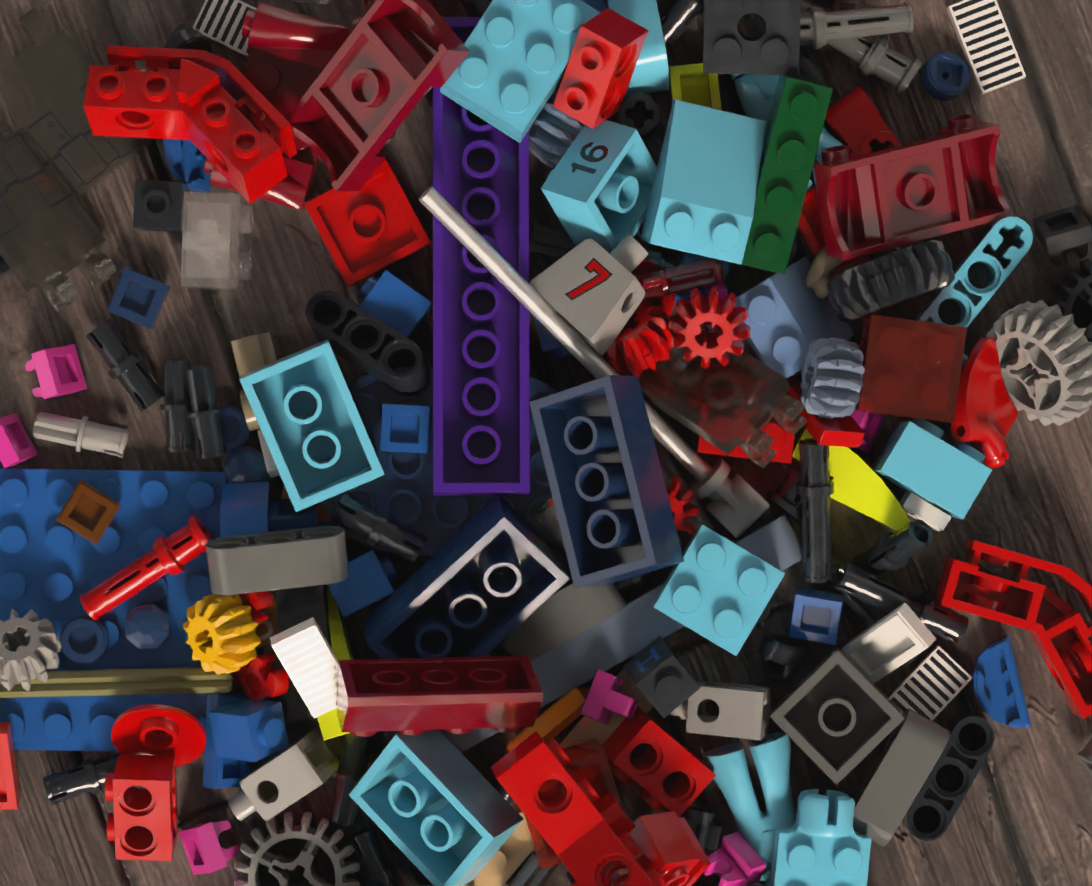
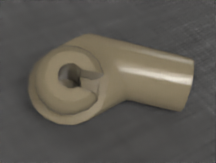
[805,245,843,299]

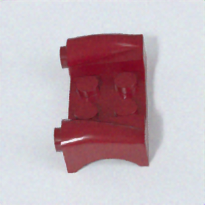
[286,0,470,191]
[204,1,354,211]
[813,114,1011,261]

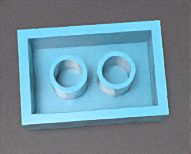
[440,0,600,143]
[239,339,385,512]
[349,730,524,886]

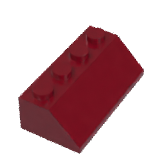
[337,655,543,737]

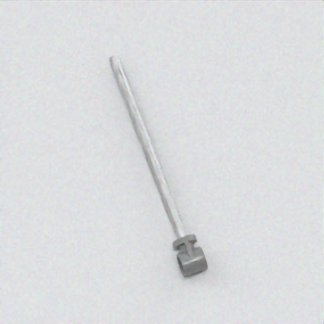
[419,186,770,539]

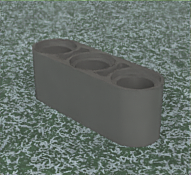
[206,526,349,595]
[499,581,627,661]
[853,708,951,847]

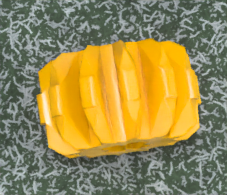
[182,593,261,675]

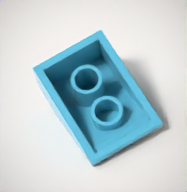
[640,99,766,264]

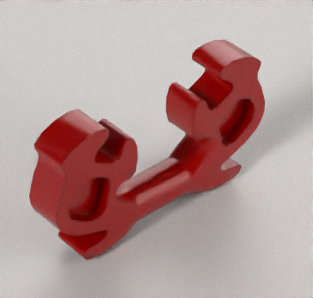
[233,591,289,701]

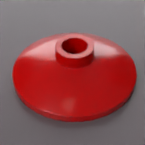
[111,704,207,767]

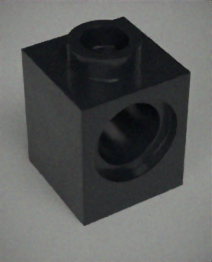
[133,179,190,234]

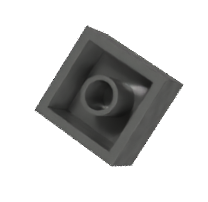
[770,646,905,785]

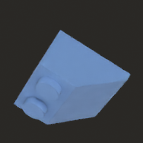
[735,256,854,384]

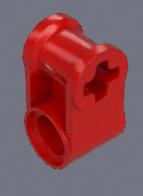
[824,86,900,154]

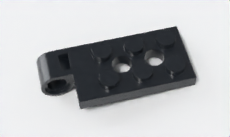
[703,0,801,76]

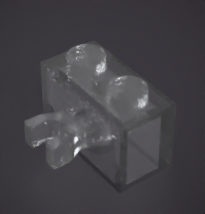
[181,192,253,291]

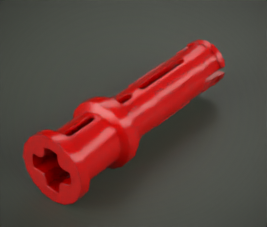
[79,514,214,621]

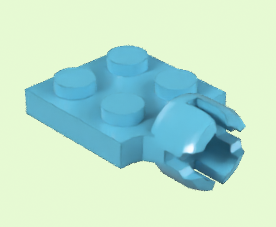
[770,789,872,886]

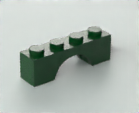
[742,75,833,275]

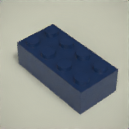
[529,375,684,588]
[363,495,570,659]

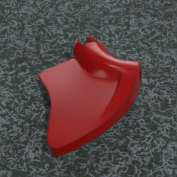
[951,337,1019,468]

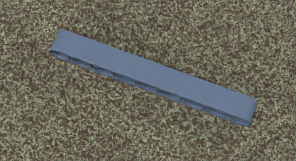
[440,513,803,753]

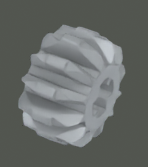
[0,609,62,692]

